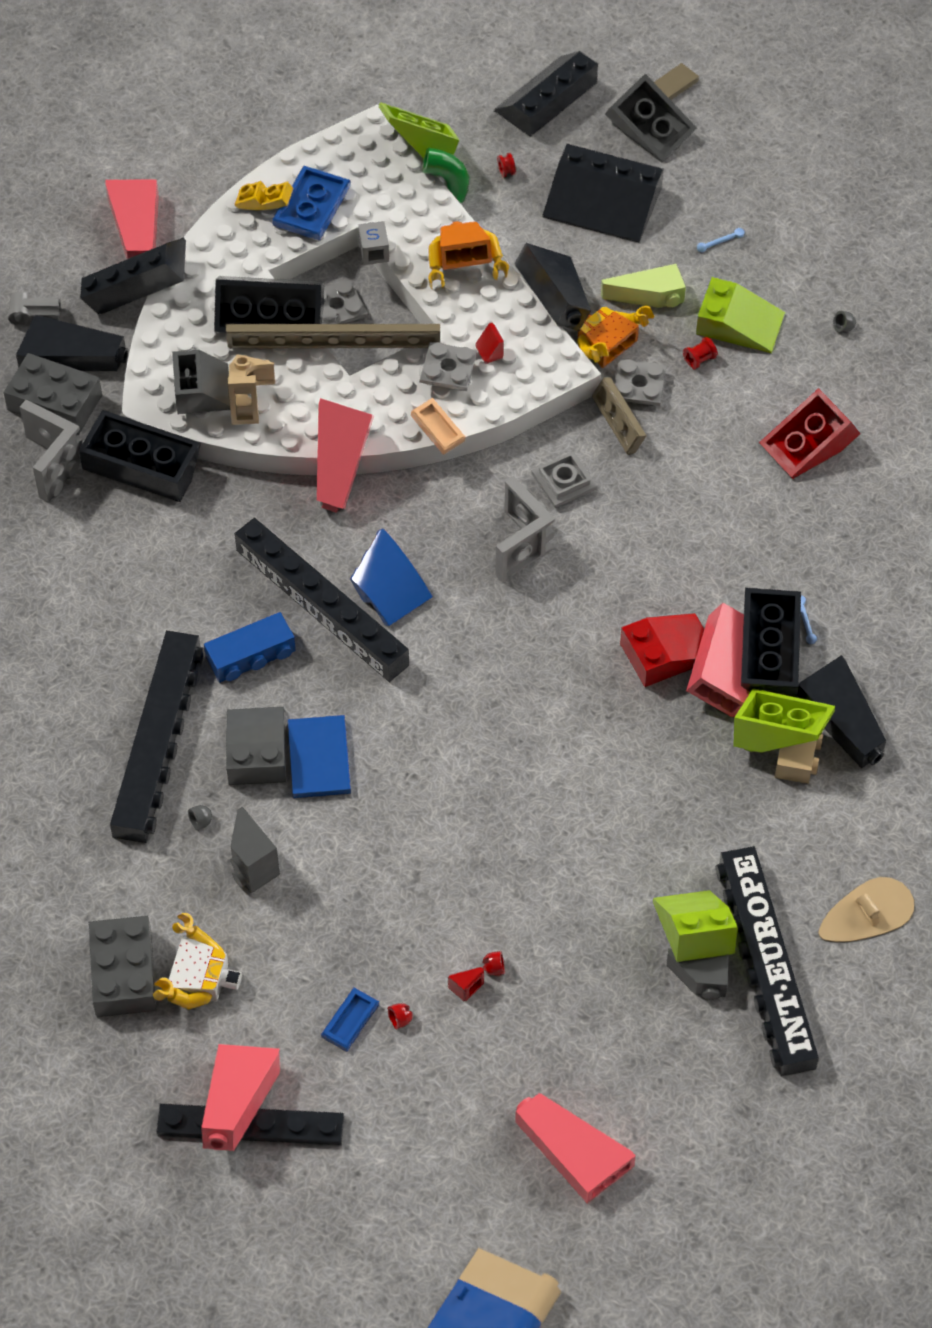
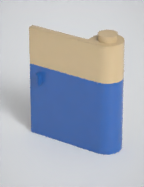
[427,1248,561,1328]

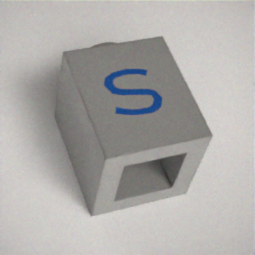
[358,221,389,265]

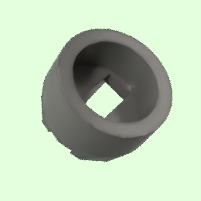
[833,311,856,332]
[188,805,212,830]

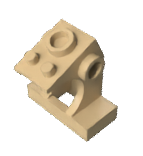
[228,354,275,425]

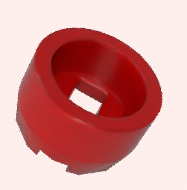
[482,951,505,976]
[387,1003,413,1029]

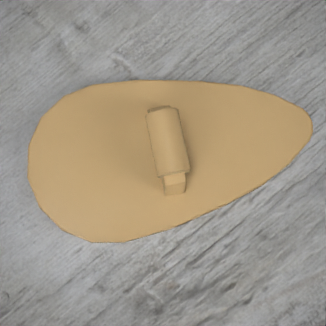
[819,877,914,942]

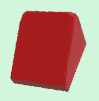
[476,322,504,364]
[448,967,484,1001]

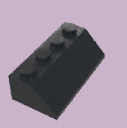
[494,51,598,137]
[80,238,186,314]
[214,276,325,333]
[79,410,201,502]
[741,588,801,698]

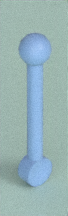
[697,228,745,253]
[801,595,817,644]

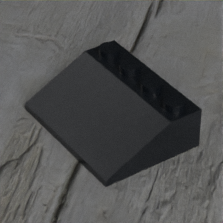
[542,144,664,243]

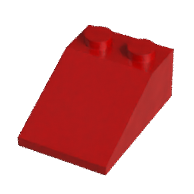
[759,388,861,479]
[620,613,704,687]

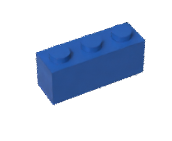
[204,612,296,683]

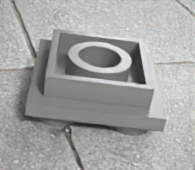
[322,279,367,324]
[420,342,477,391]
[615,359,666,406]
[531,451,598,508]

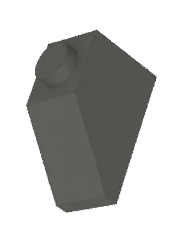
[667,948,728,1000]

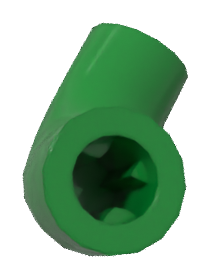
[423,148,470,203]

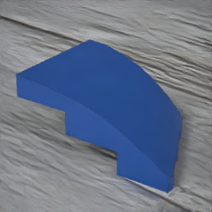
[350,528,433,626]

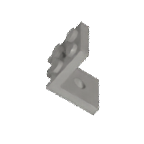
[20,400,83,502]
[495,476,555,582]

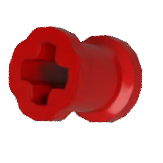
[683,337,718,370]

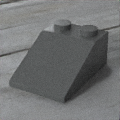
[605,73,697,162]
[226,707,286,785]

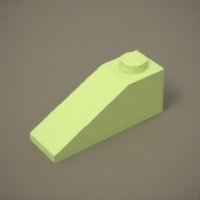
[601,264,686,308]

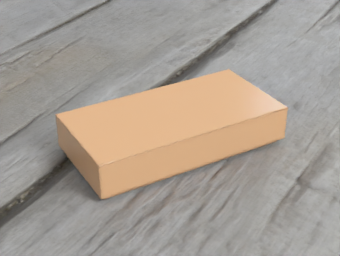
[410,398,466,455]

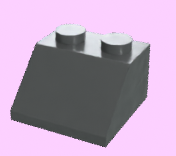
[230,807,280,894]

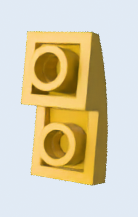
[234,181,293,210]

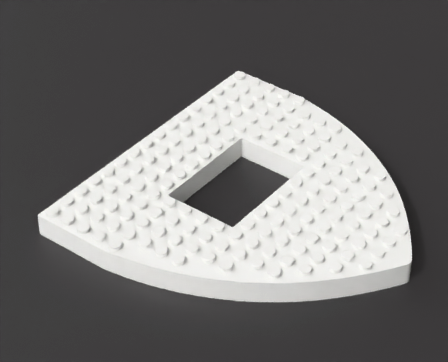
[122,104,601,475]

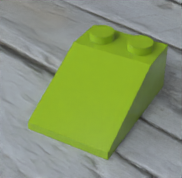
[378,102,460,159]
[696,277,785,354]
[733,689,835,752]
[653,890,738,962]

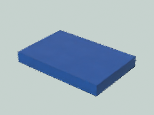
[272,165,351,241]
[288,715,351,798]

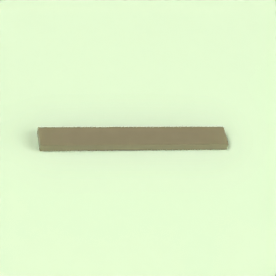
[226,324,441,349]

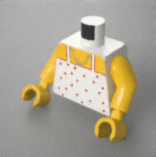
[153,913,242,1010]

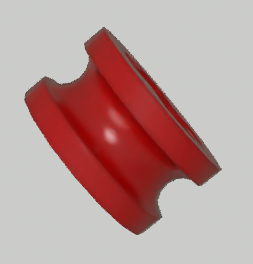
[497,153,516,178]

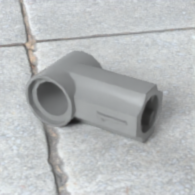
[8,291,61,325]

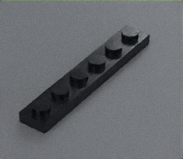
[156,1103,344,1146]

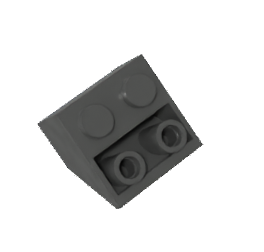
[172,349,230,414]

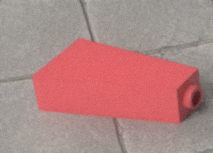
[105,179,159,259]
[317,398,374,512]
[686,603,749,717]
[202,1044,280,1151]
[515,1093,636,1203]

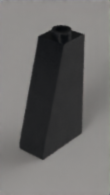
[514,243,591,331]
[16,315,128,371]
[797,655,886,769]

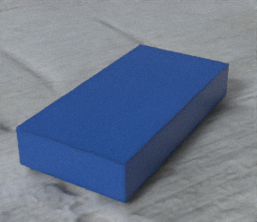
[321,987,379,1052]

